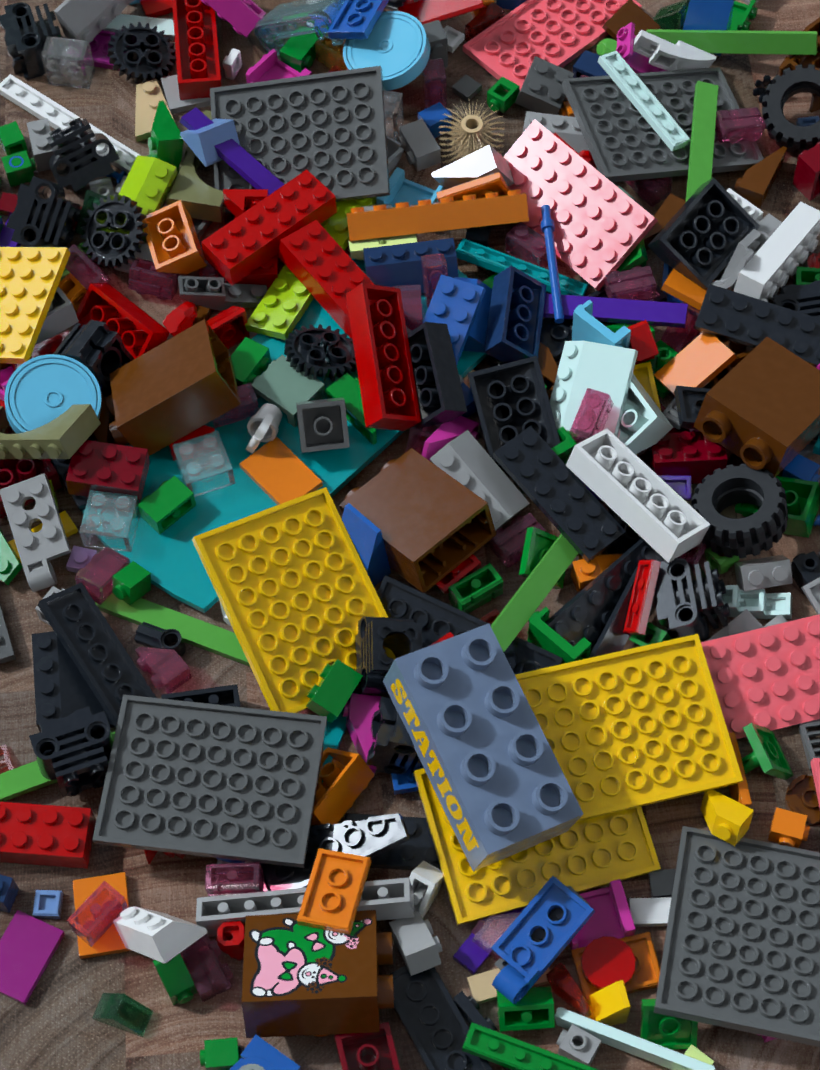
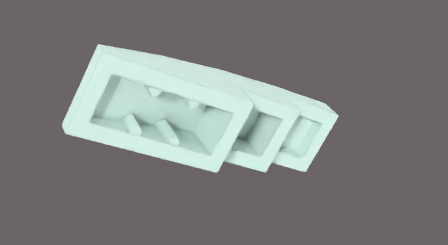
[723,585,793,619]

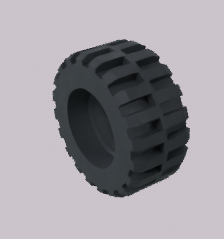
[762,64,820,153]
[691,464,788,558]

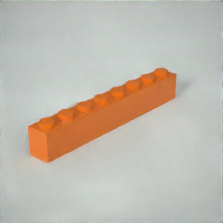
[347,189,529,241]

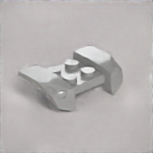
[707,229,775,290]

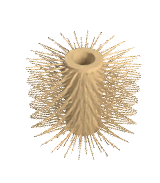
[439,99,505,163]

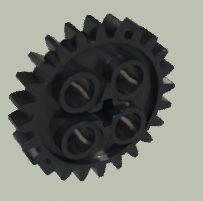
[107,22,176,83]
[81,194,148,268]
[284,324,357,382]

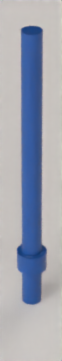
[541,205,564,323]

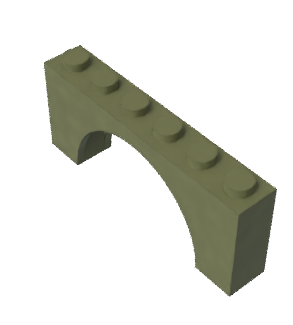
[166,110,227,223]
[0,404,101,459]

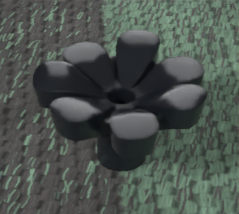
[753,75,773,103]

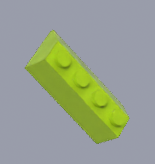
[101,155,178,248]

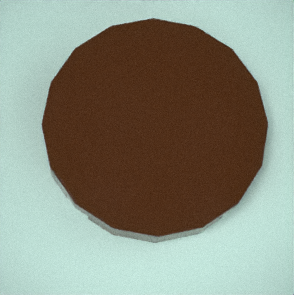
[785,774,820,826]

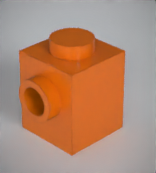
[767,807,810,848]

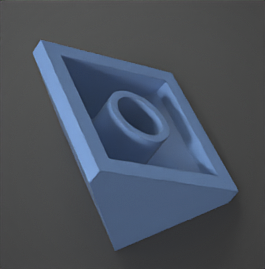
[180,118,240,167]

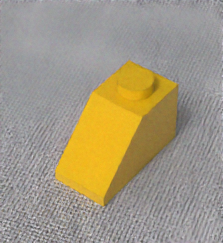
[700,790,754,846]
[584,980,631,1026]

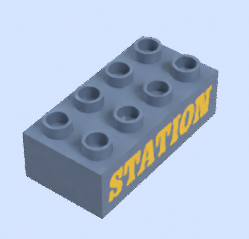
[383,623,583,872]

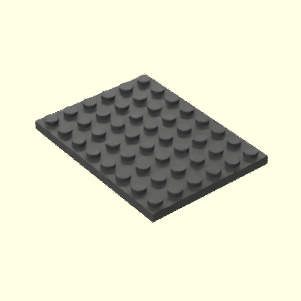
[210,66,390,216]
[562,67,764,182]
[93,694,328,868]
[654,826,820,1047]

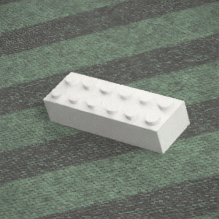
[734,202,820,302]
[566,429,711,563]

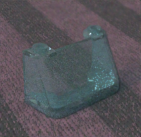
[254,0,345,56]

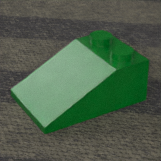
[147,101,184,173]
[735,476,820,538]

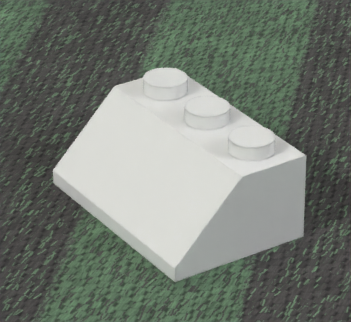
[113,906,208,964]

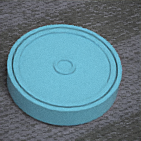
[343,11,430,91]
[4,354,101,434]

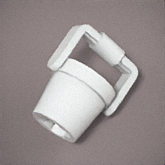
[245,403,282,454]

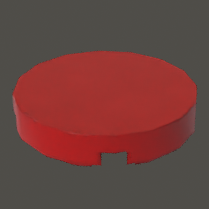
[581,936,635,990]

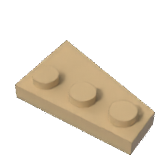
[135,79,173,142]

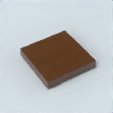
[602,0,660,41]

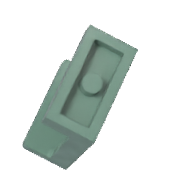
[251,355,326,427]

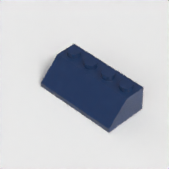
[363,238,459,298]
[484,265,546,362]

